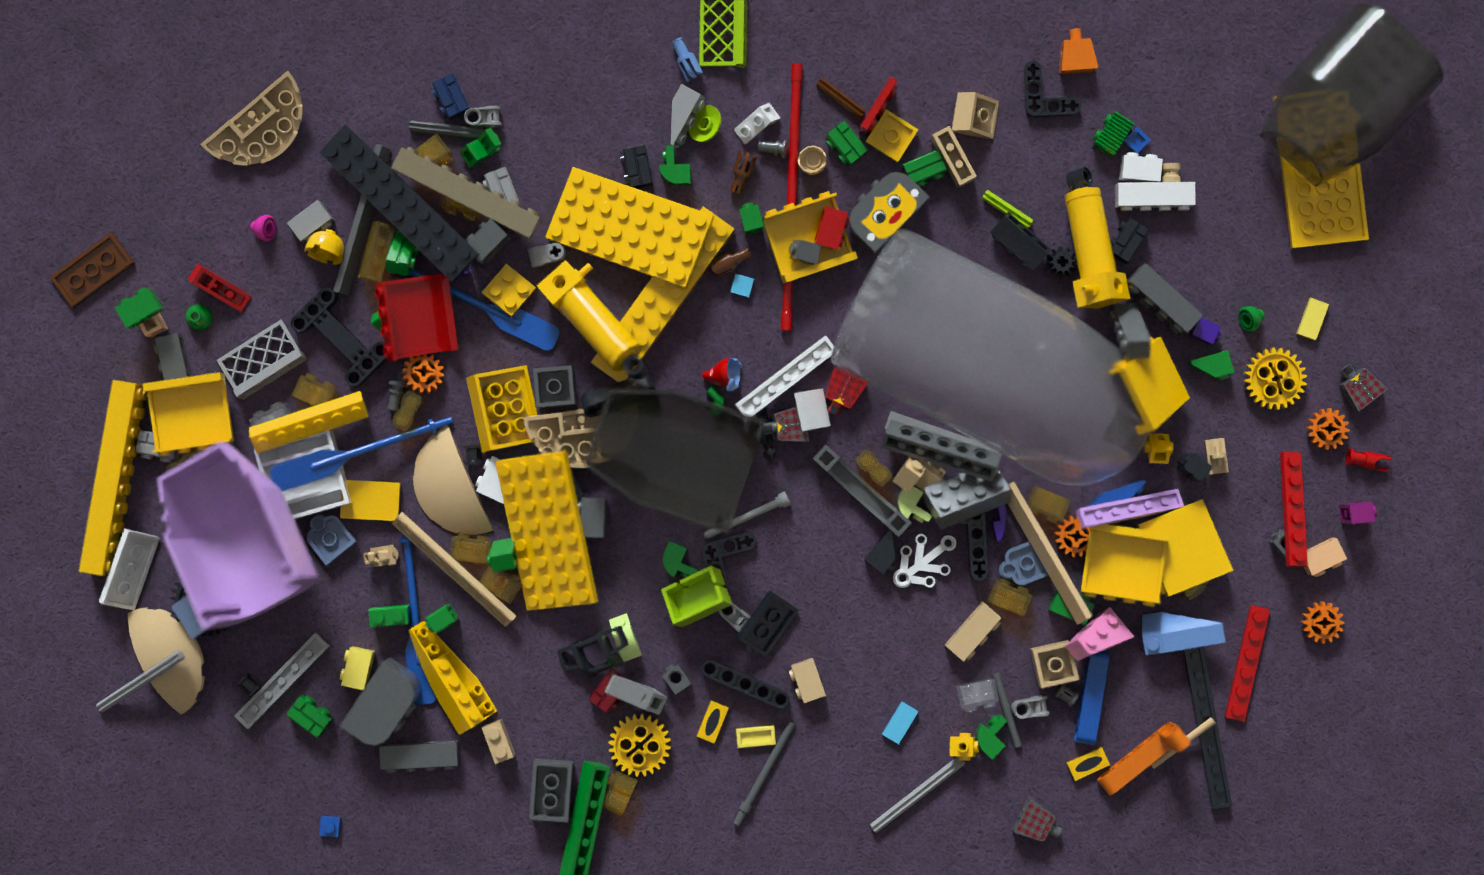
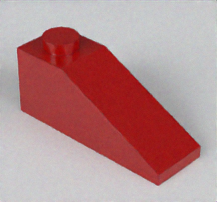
[188,263,251,312]

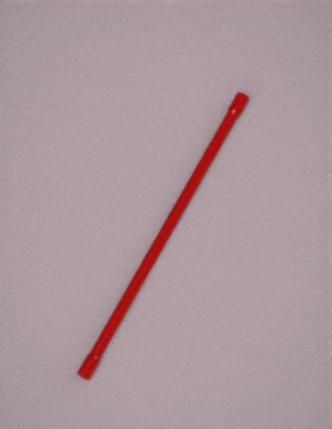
[780,63,803,331]

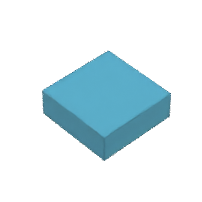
[730,274,754,298]

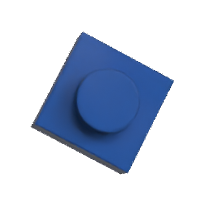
[1123,127,1151,153]
[319,816,341,837]

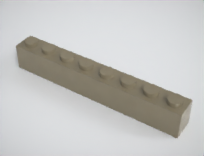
[391,147,541,240]

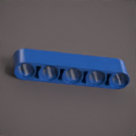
[1074,651,1109,746]

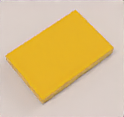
[340,480,401,521]

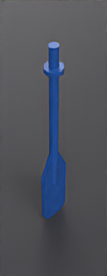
[402,269,560,351]
[270,417,453,492]
[399,533,437,705]

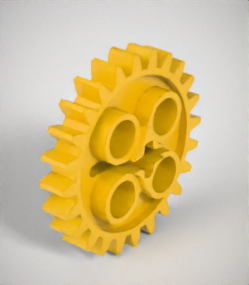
[1243,347,1307,410]
[608,713,671,777]

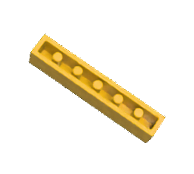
[249,391,369,454]

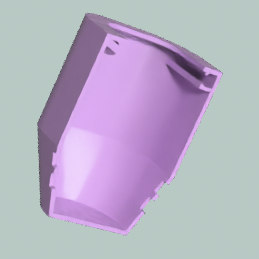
[158,442,319,630]

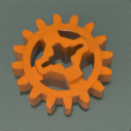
[402,354,444,395]
[1306,408,1350,450]
[1054,516,1090,557]
[1301,601,1345,644]

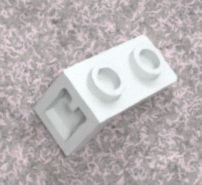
[734,103,780,144]

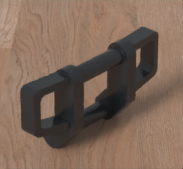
[557,625,629,678]

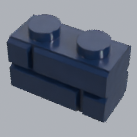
[431,73,470,120]

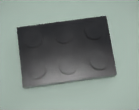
[736,590,799,657]

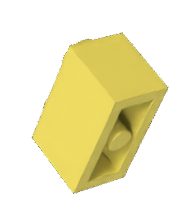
[340,646,375,690]

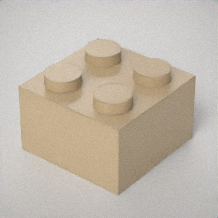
[1030,640,1079,688]

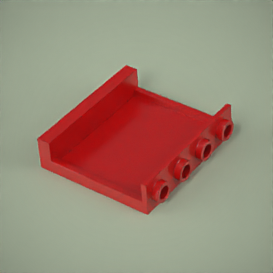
[375,274,458,361]

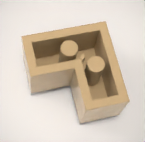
[893,456,946,492]

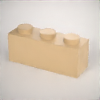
[930,126,977,188]
[945,602,1001,661]

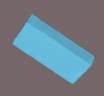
[882,701,918,744]

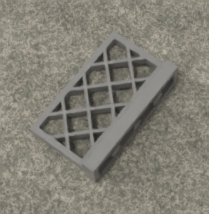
[217,319,307,400]

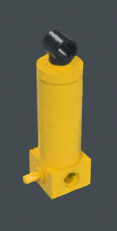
[1064,167,1130,309]
[537,260,648,380]

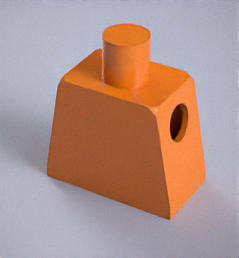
[1059,28,1098,74]

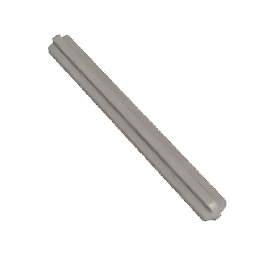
[96,650,185,712]
[870,756,965,833]

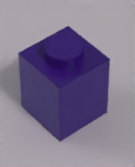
[1188,317,1221,345]

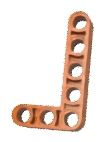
[1097,722,1191,796]

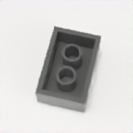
[529,758,574,822]

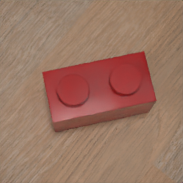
[814,206,850,251]

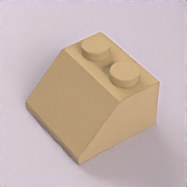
[952,92,999,139]

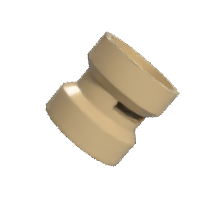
[1161,163,1181,182]

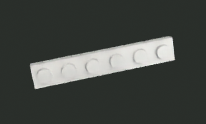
[735,336,837,420]

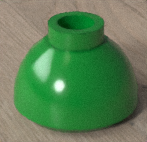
[185,304,213,331]
[1238,306,1265,332]

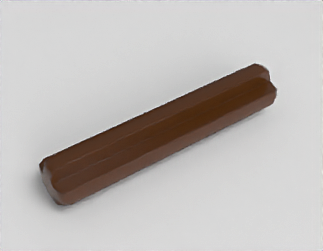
[816,78,865,119]

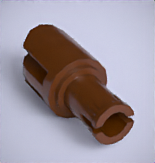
[730,149,758,195]
[710,247,752,277]

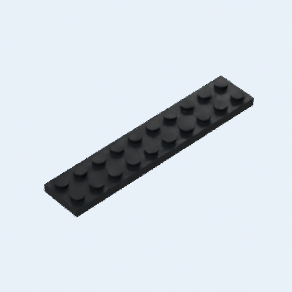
[319,125,480,283]

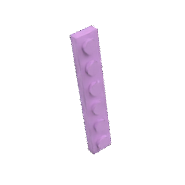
[1076,489,1184,529]

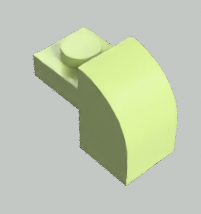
[897,486,932,523]
[609,613,642,662]

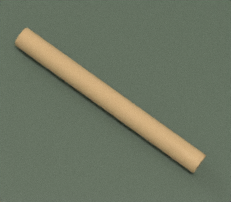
[1151,717,1216,769]

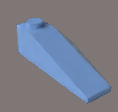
[1142,612,1226,655]

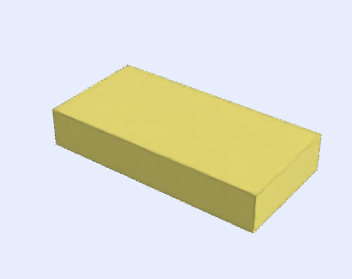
[1296,298,1329,341]
[736,725,776,748]

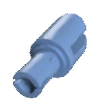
[671,37,703,82]

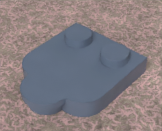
[307,515,358,566]
[999,541,1049,585]

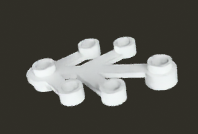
[893,534,956,588]

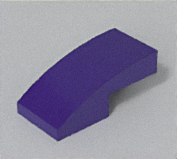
[991,505,1006,541]

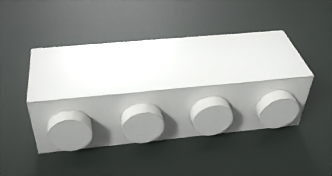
[1115,182,1195,211]

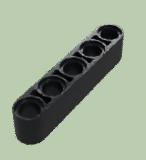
[701,659,789,708]

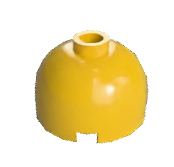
[304,229,345,265]

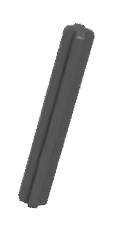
[409,120,485,139]

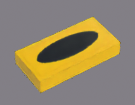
[697,700,729,743]
[1066,747,1110,781]

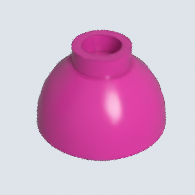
[250,215,277,242]

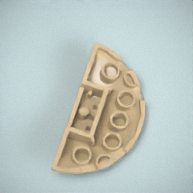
[200,71,303,166]
[523,403,638,468]
[413,425,493,535]
[128,607,205,715]

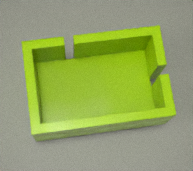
[661,566,732,628]

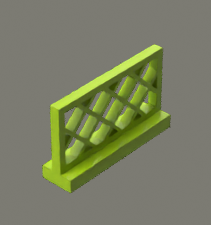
[699,0,747,67]

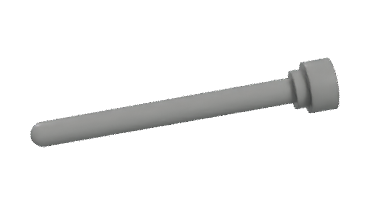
[704,491,791,538]

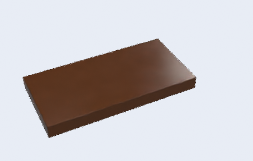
[49,232,135,308]

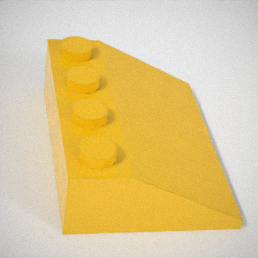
[466,365,538,453]

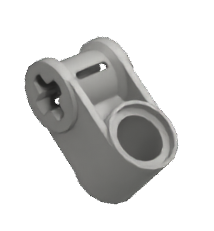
[464,106,502,128]
[528,243,566,268]
[719,602,751,632]
[1011,695,1050,719]

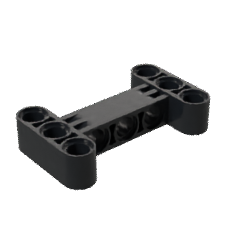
[290,288,387,387]

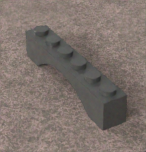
[812,445,912,537]

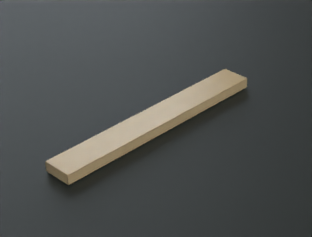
[1007,482,1092,625]
[392,512,516,627]

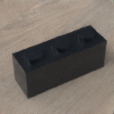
[990,212,1051,270]

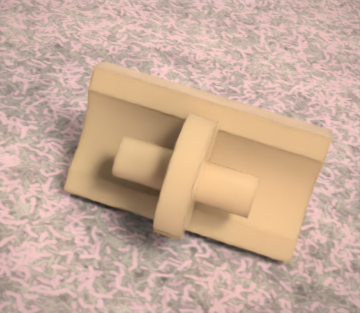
[1204,438,1229,475]
[364,545,398,567]

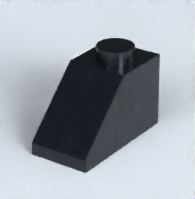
[864,530,895,574]

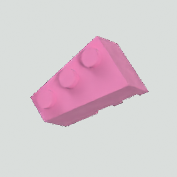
[1065,607,1134,661]

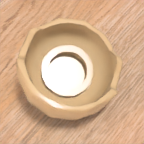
[798,146,827,175]

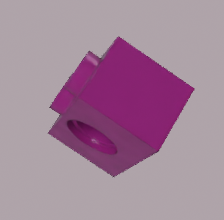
[1339,502,1377,524]

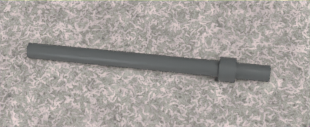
[733,721,795,826]

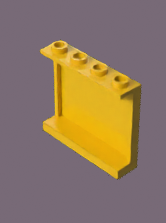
[762,191,858,284]
[1109,337,1190,435]
[143,372,234,456]
[1136,499,1233,597]
[1081,524,1169,607]

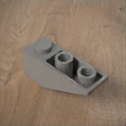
[671,84,705,148]
[605,674,668,715]

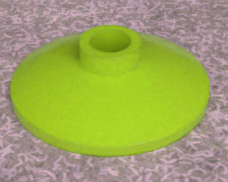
[689,105,721,142]

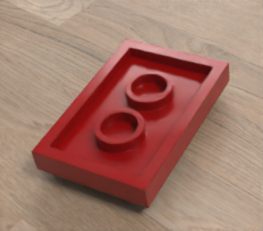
[859,77,898,135]

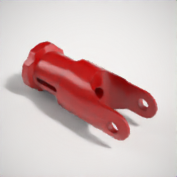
[1345,448,1393,472]

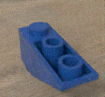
[1088,480,1146,507]

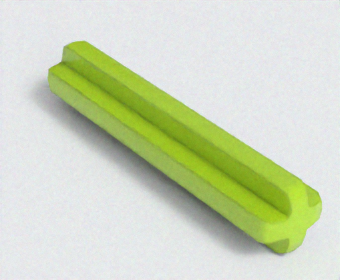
[982,190,1033,228]

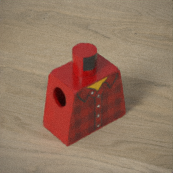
[825,368,868,416]

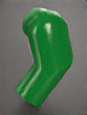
[706,387,725,415]

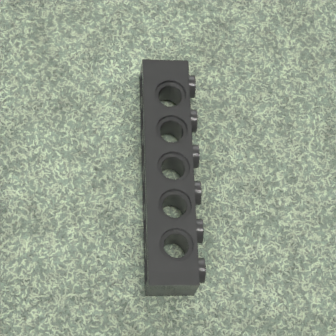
[882,420,1002,482]

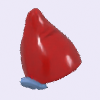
[701,358,743,391]

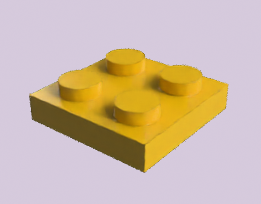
[865,109,918,163]
[482,264,536,318]

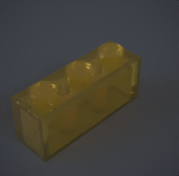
[358,221,395,283]

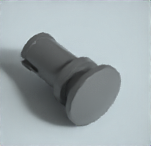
[758,140,788,159]
[387,381,406,411]

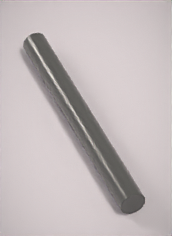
[992,672,1022,748]

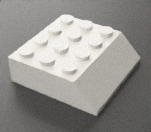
[254,429,352,519]

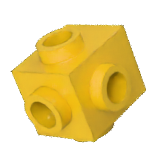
[1144,433,1173,464]
[950,733,979,760]

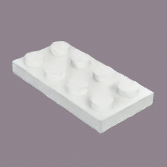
[99,529,160,610]

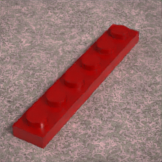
[1280,452,1308,567]
[1224,605,1270,722]

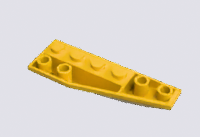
[409,621,497,735]

